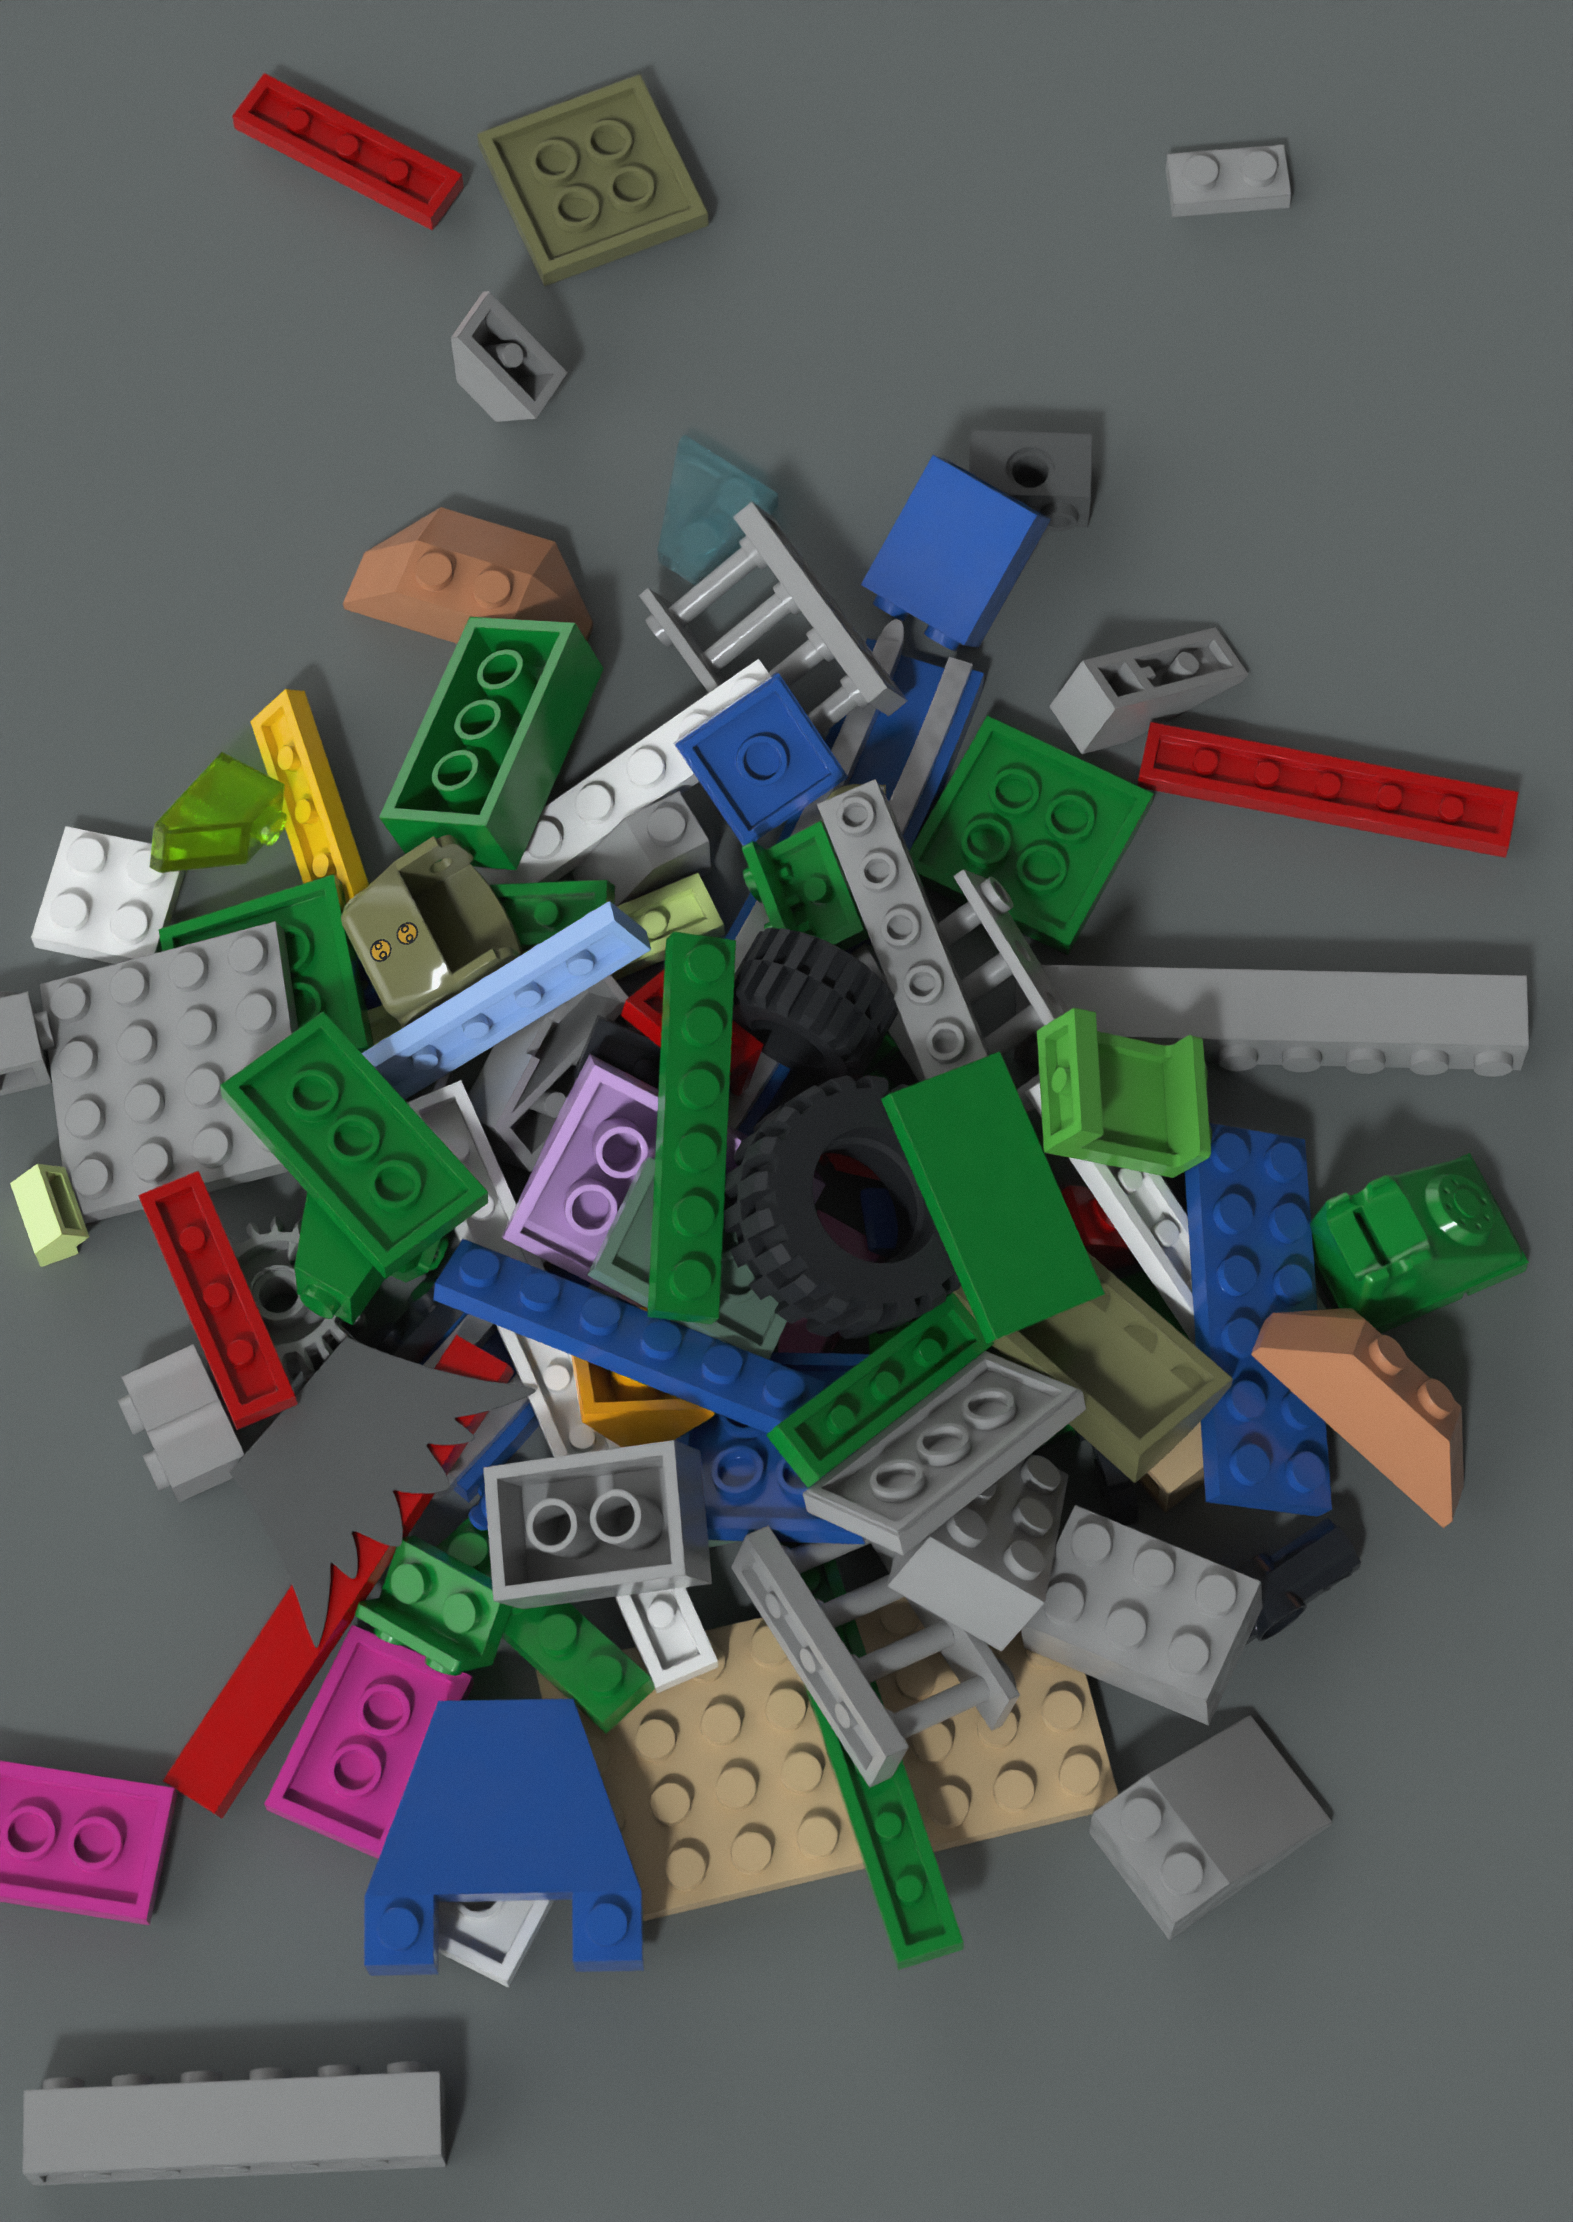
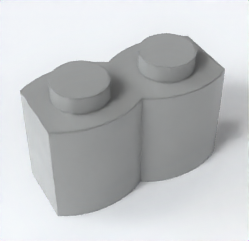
[117,1344,245,1503]

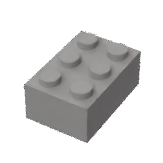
[483,1440,712,1609]
[887,1453,1069,1652]
[1021,1505,1262,1726]

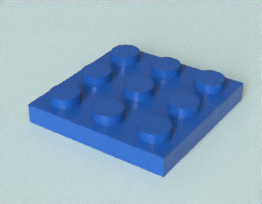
[676,1352,870,1545]

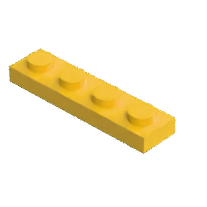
[250,689,369,904]

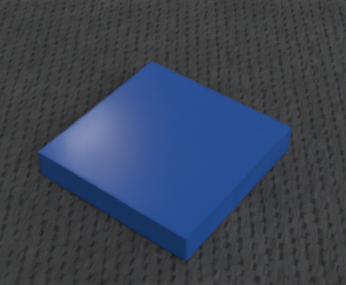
[673,672,849,846]

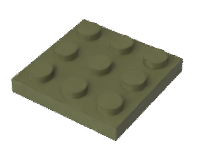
[477,74,709,287]

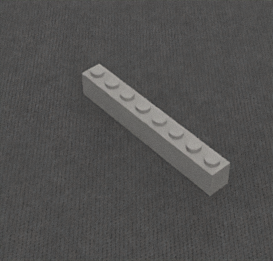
[1014,965,1529,1077]

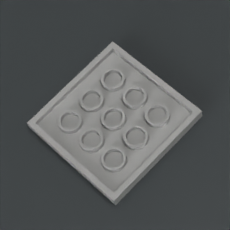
[40,921,298,1224]

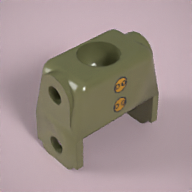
[341,835,523,1028]

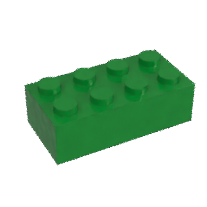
[379,617,604,870]

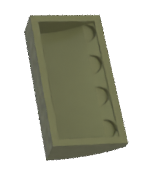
[950,1252,1233,1483]

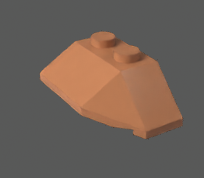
[343,507,593,644]
[1251,1308,1464,1528]

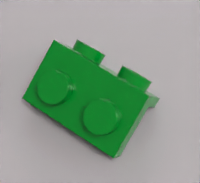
[742,821,870,951]

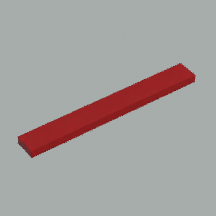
[163,1335,514,1819]

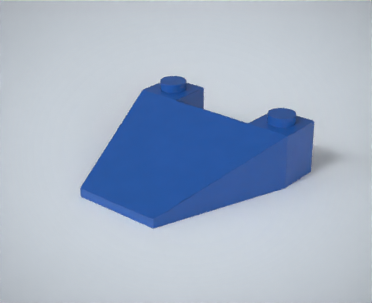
[364,1699,644,1976]

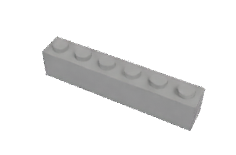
[23,2061,446,2186]

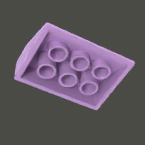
[502,1054,826,1307]

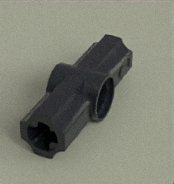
[1235,1517,1361,1645]

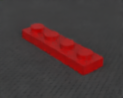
[232,73,464,231]
[138,1170,298,1430]

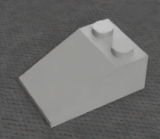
[1089,1715,1332,1941]

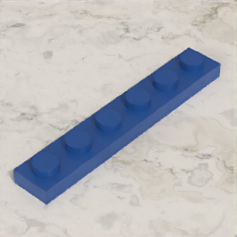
[433,1239,826,1433]

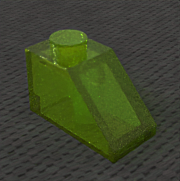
[150,752,287,873]

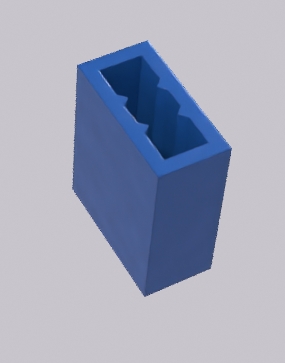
[861,455,1051,651]

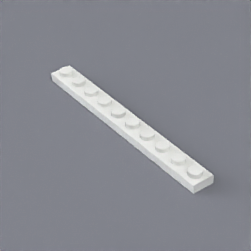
[407,1080,719,1693]

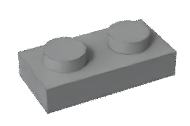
[1166,145,1291,217]

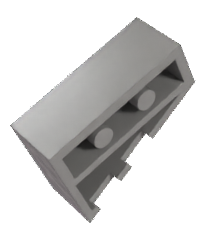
[468,975,640,1172]

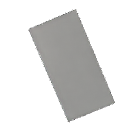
[803,1351,1086,1556]

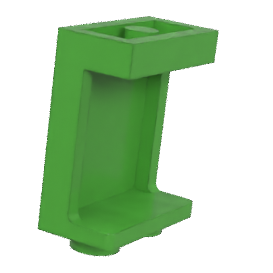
[1037,1008,1212,1178]

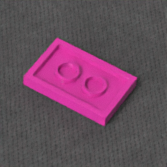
[264,1625,474,1859]
[0,1761,178,1925]

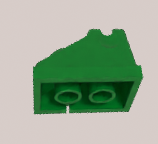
[1310,1153,1529,1333]

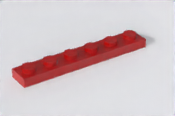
[1138,722,1519,858]

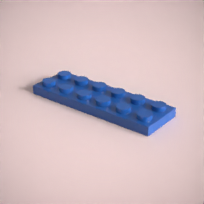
[1185,1123,1332,1517]

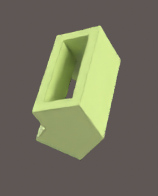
[10,1164,89,1267]

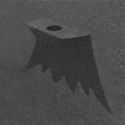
[230,1337,536,1647]

